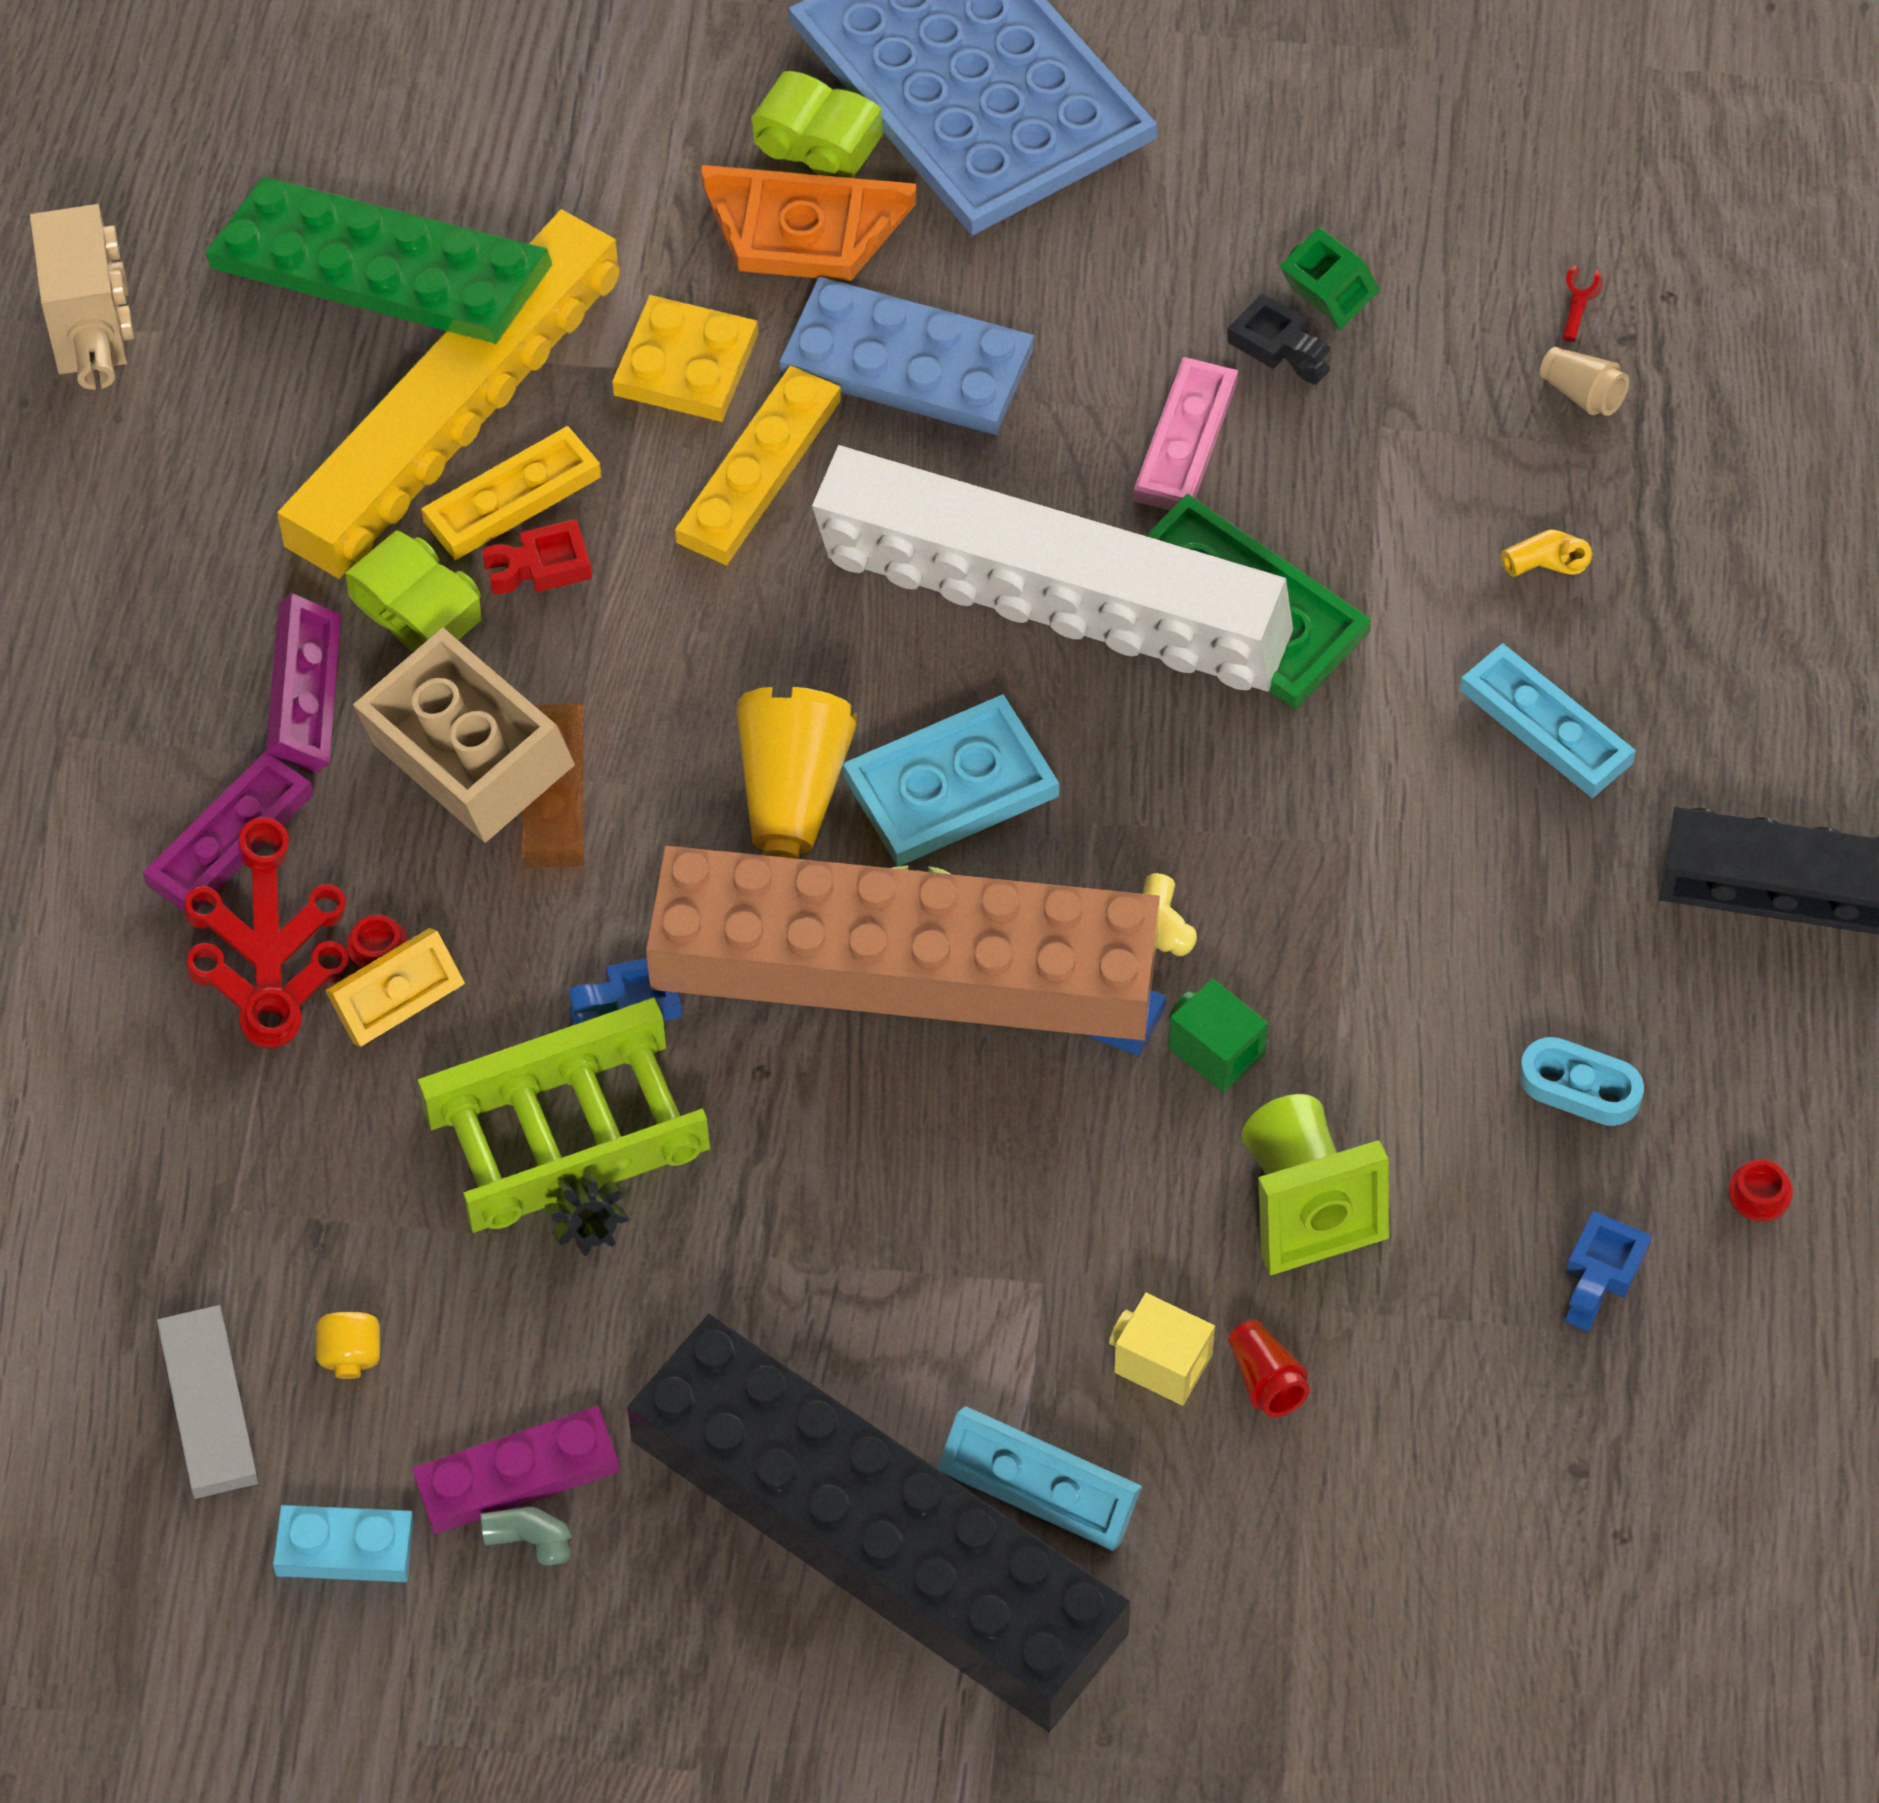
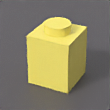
[1109,1293,1215,1406]

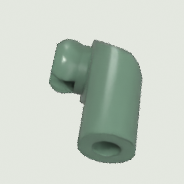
[481,1507,572,1566]

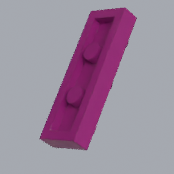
[266,593,341,773]
[143,751,313,912]
[412,1406,620,1535]

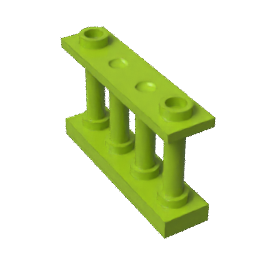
[417,998,710,1233]

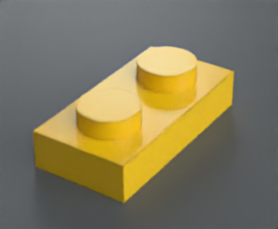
[325,928,465,1047]

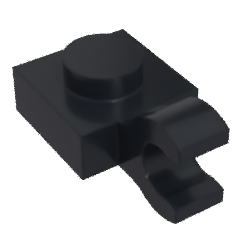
[1228,293,1330,385]

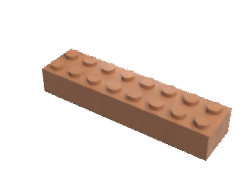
[646,846,1160,1041]

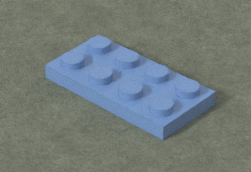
[780,276,1034,436]

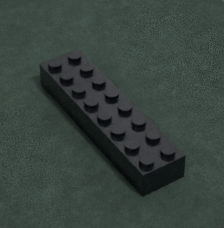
[627,1313,1130,1733]

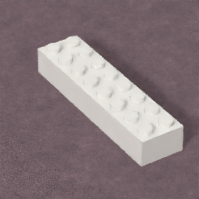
[812,445,1293,692]

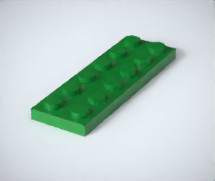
[205,176,553,344]

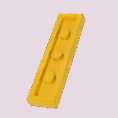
[675,365,841,566]

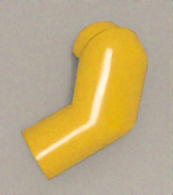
[1501,529,1593,577]

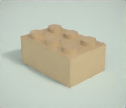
[353,628,575,843]

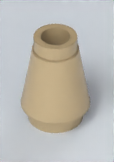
[1540,347,1629,416]

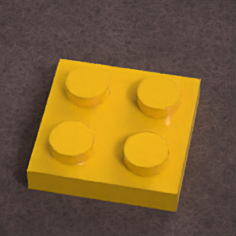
[612,295,758,422]

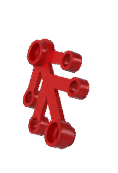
[184,817,349,1049]

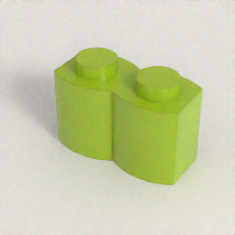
[752,71,883,178]
[345,530,482,652]

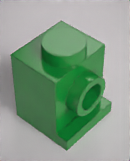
[1279,227,1380,330]

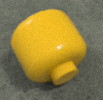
[316,1312,380,1379]

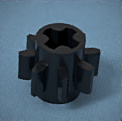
[544,1170,629,1256]

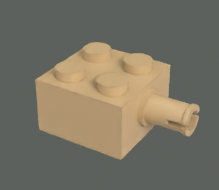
[30,204,135,390]

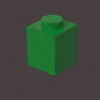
[1168,978,1268,1093]

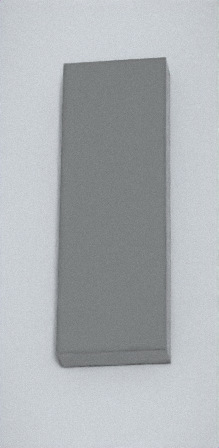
[157,1305,259,1499]

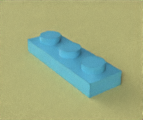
[1460,643,1636,799]
[937,1406,1142,1551]

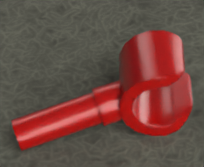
[1562,265,1603,342]

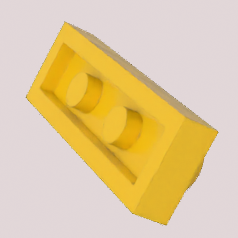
[421,426,601,561]

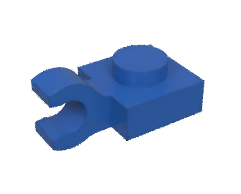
[568,958,681,1025]
[1565,1211,1652,1332]

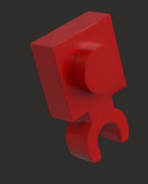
[482,519,593,594]

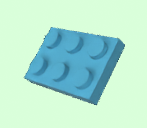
[843,694,1059,867]

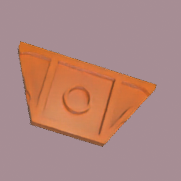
[701,165,917,281]

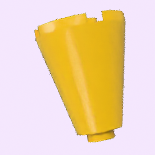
[736,687,857,859]

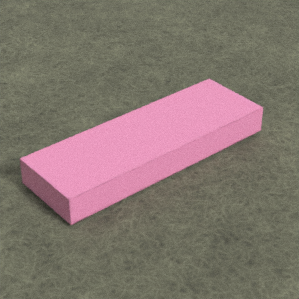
[1133,357,1238,511]

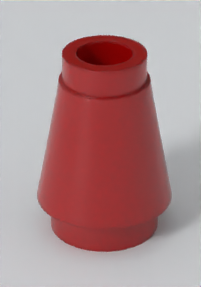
[1228,1320,1310,1417]

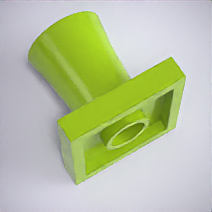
[1241,1094,1389,1276]

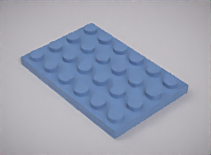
[789,0,1158,236]

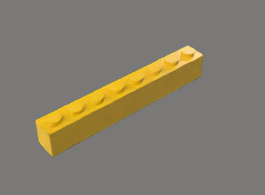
[277,209,620,579]

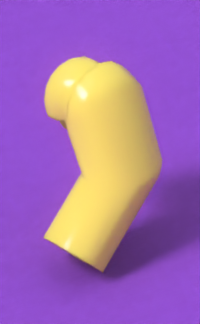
[1142,873,1197,956]

